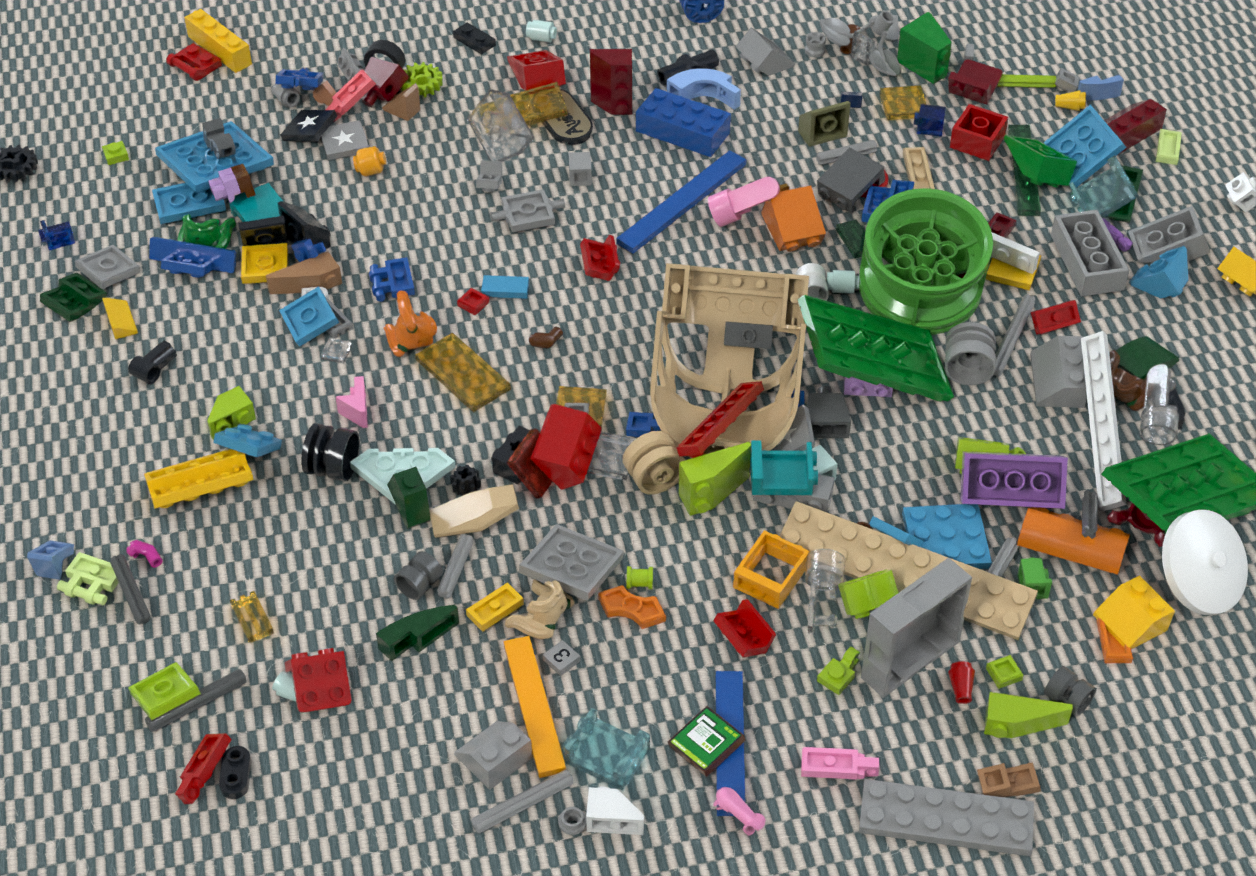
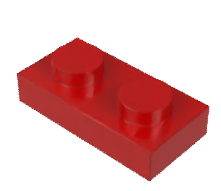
[1031,300,1081,334]

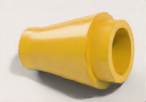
[1055,90,1086,111]

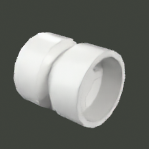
[796,263,828,301]

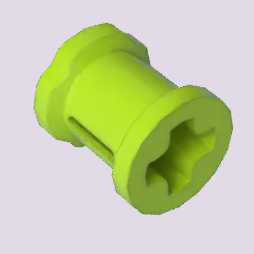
[626,566,653,590]

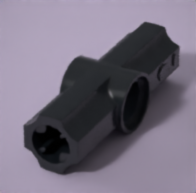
[657,49,719,86]

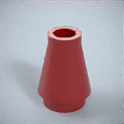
[948,661,975,704]

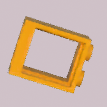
[733,530,810,609]

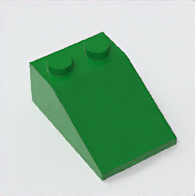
[1004,135,1077,188]

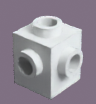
[1225,172,1256,213]

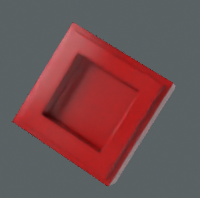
[457,288,490,315]

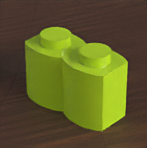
[838,569,898,619]

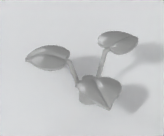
[820,10,900,76]

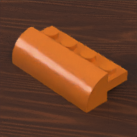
[1017,507,1130,575]

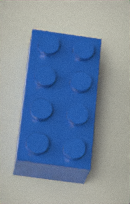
[636,88,731,157]

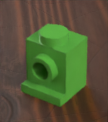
[1017,557,1052,599]

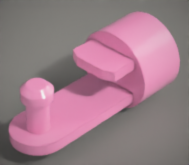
[708,177,780,227]

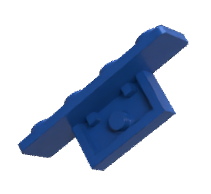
[149,237,236,278]

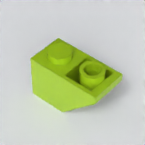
[207,386,256,440]

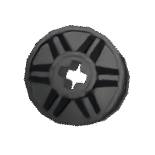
[301,423,360,482]

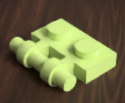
[57,552,119,605]

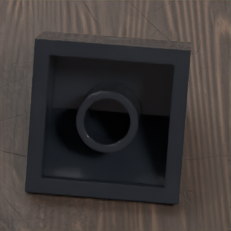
[277,201,331,249]

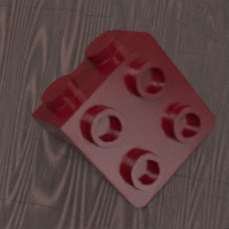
[948,59,1003,105]

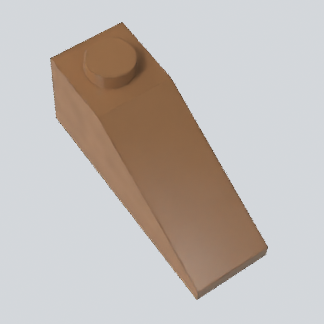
[266,251,342,294]

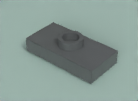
[724,321,773,349]

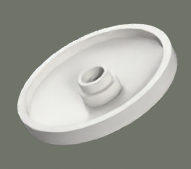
[1162,510,1248,615]

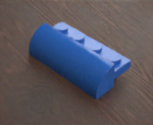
[861,180,914,223]

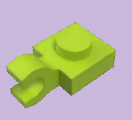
[817,647,860,695]

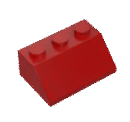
[530,404,602,490]

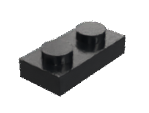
[453,22,496,55]

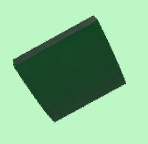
[40,272,107,322]
[1109,336,1180,379]

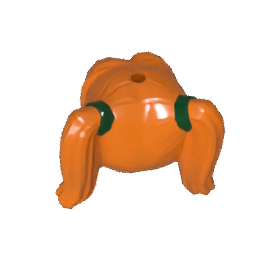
[383,291,437,357]

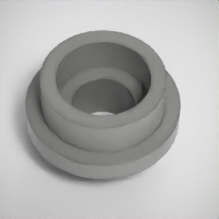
[558,807,586,835]

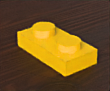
[466,582,524,632]

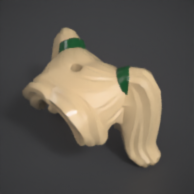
[505,579,575,639]

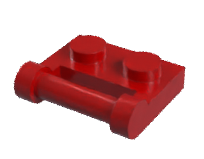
[166,43,222,81]

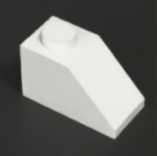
[586,786,644,835]

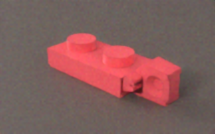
[325,69,376,122]

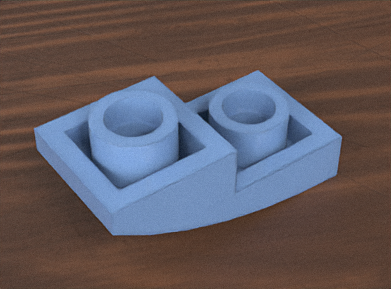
[1077,75,1124,100]

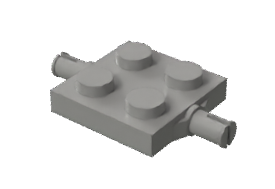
[490,189,565,232]

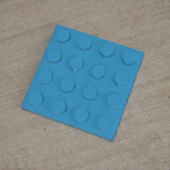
[155,121,274,193]

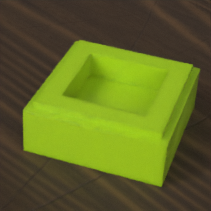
[986,655,1024,689]

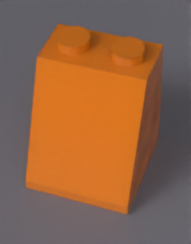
[761,185,826,252]

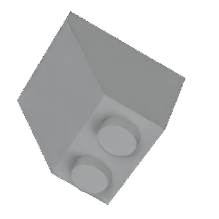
[736,28,795,76]
[454,721,532,790]

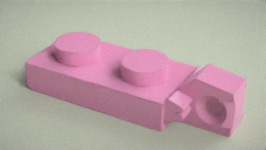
[801,747,879,779]

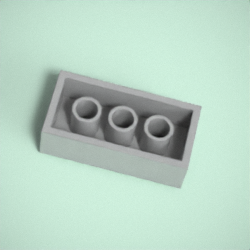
[1051,210,1129,297]

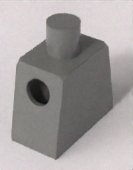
[806,386,851,438]

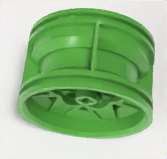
[859,188,993,335]

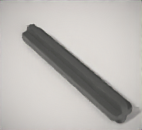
[1082,490,1097,539]
[145,669,247,732]

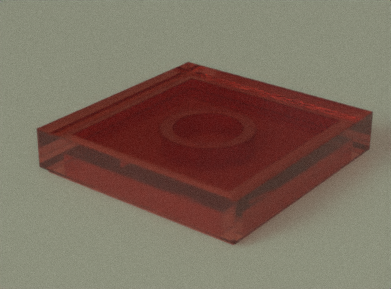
[507,428,553,499]

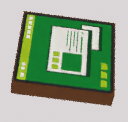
[668,706,746,777]

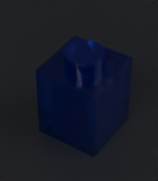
[913,104,946,137]

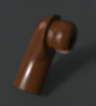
[529,326,563,349]

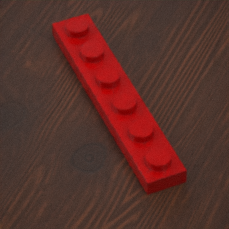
[676,381,764,458]

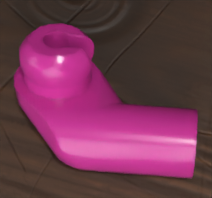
[126,540,163,568]

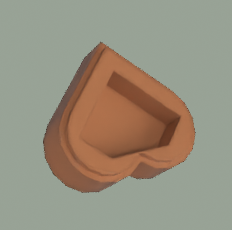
[313,80,336,106]

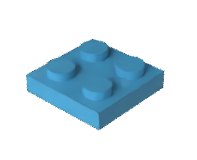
[279,286,339,347]
[213,424,282,457]

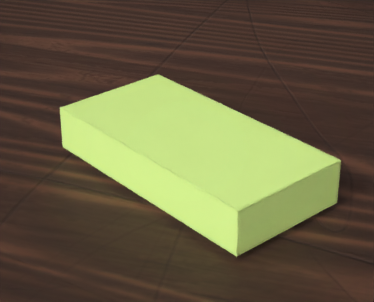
[1155,129,1182,165]

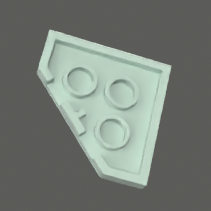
[350,448,455,505]

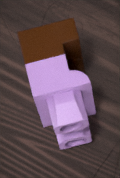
[208,164,256,203]

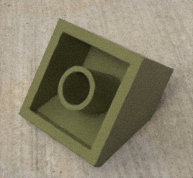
[798,101,851,147]

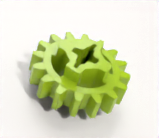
[400,62,443,98]

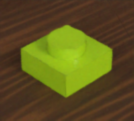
[102,141,129,166]

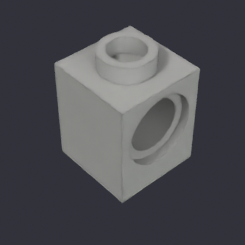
[569,152,592,186]

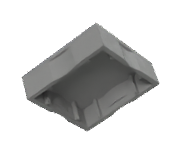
[861,558,972,698]

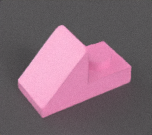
[336,376,368,428]

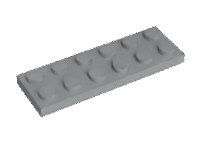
[859,779,1034,857]

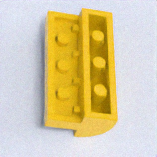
[144,449,254,509]

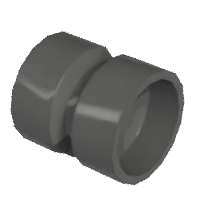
[394,551,443,600]
[1044,666,1097,717]

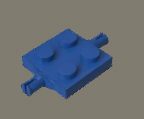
[276,68,323,90]

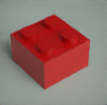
[950,104,1009,161]

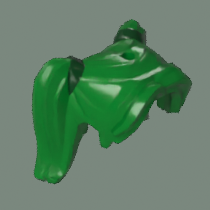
[177,214,236,249]

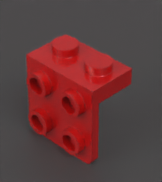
[284,648,352,713]

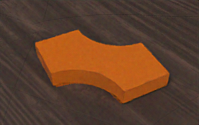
[598,585,666,629]

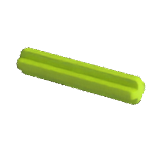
[997,74,1056,88]

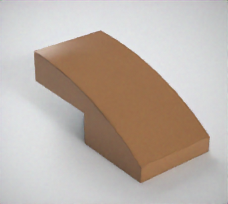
[977,762,1041,797]

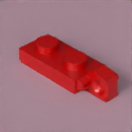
[175,733,232,804]

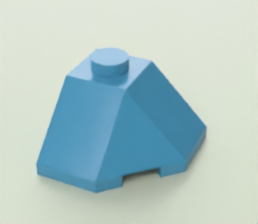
[1129,246,1189,299]

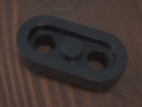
[219,746,252,799]

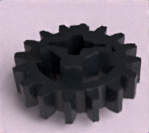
[0,144,38,183]

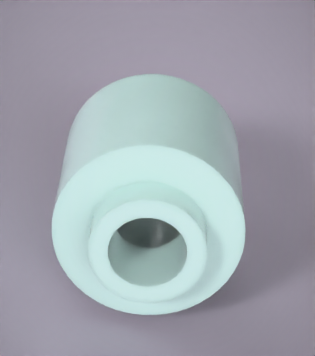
[526,20,557,43]
[826,270,859,294]

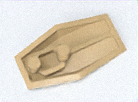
[429,484,519,538]

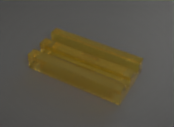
[230,591,274,643]

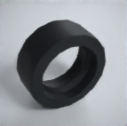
[364,40,406,69]

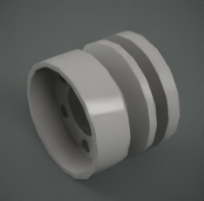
[945,322,996,386]

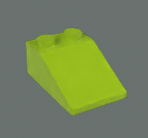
[679,442,751,516]

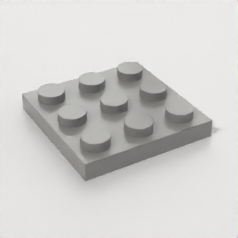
[519,524,624,601]

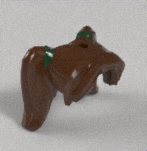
[1109,350,1164,411]

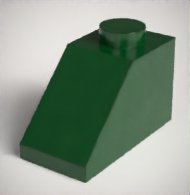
[387,467,431,529]

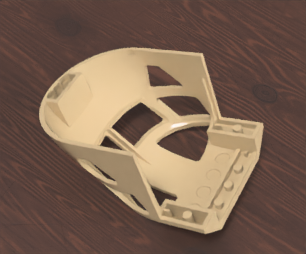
[650,263,809,457]

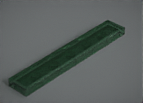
[1008,124,1041,216]

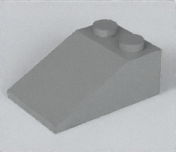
[1128,206,1211,263]

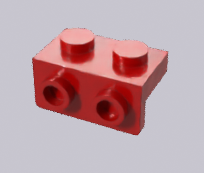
[580,235,620,281]
[713,599,776,658]

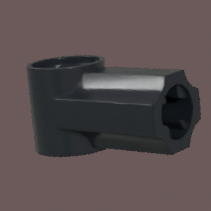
[128,340,177,385]

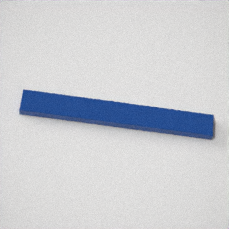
[616,150,746,254]

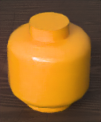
[353,146,387,177]

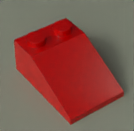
[507,50,566,93]

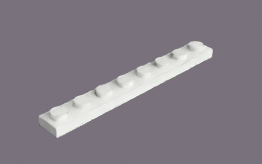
[1081,331,1126,511]

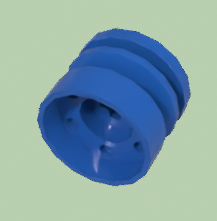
[679,0,724,23]

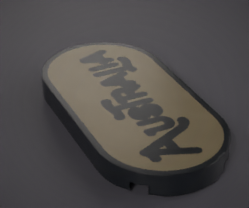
[533,88,593,145]

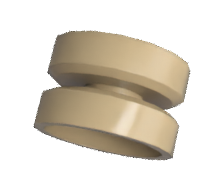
[623,431,685,495]

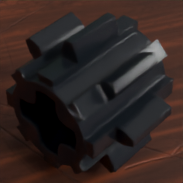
[450,465,481,496]

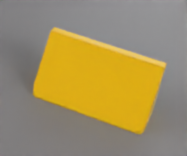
[102,298,138,340]

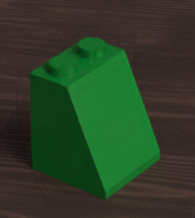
[897,12,952,84]

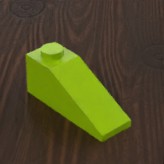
[984,692,1073,739]

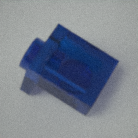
[38,220,75,250]

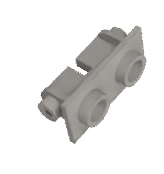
[338,48,365,81]

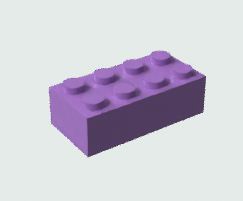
[960,451,1068,509]

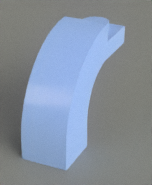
[667,69,741,110]

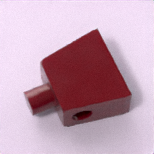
[361,57,409,108]

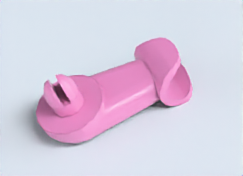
[713,787,765,836]

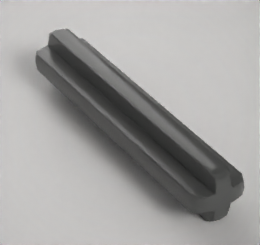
[110,554,151,624]

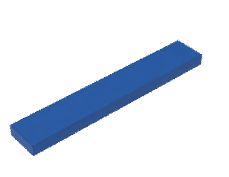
[715,671,745,816]

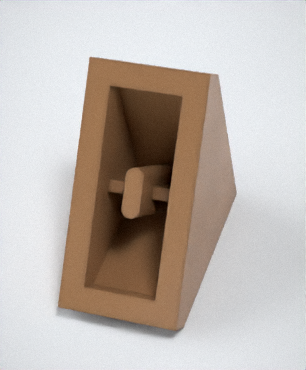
[382,83,420,121]

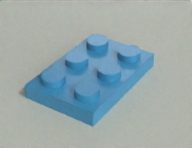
[152,183,226,224]

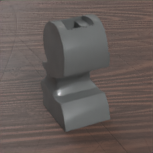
[202,118,236,159]

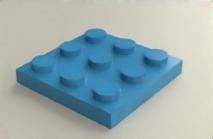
[1044,105,1126,189]
[902,504,992,569]

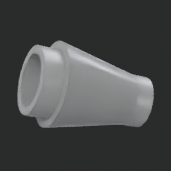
[271,84,300,107]

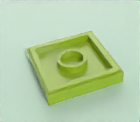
[128,662,201,720]

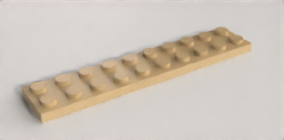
[780,501,1038,641]

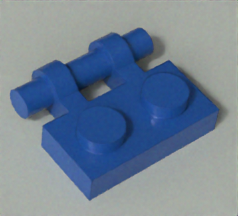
[369,257,415,302]

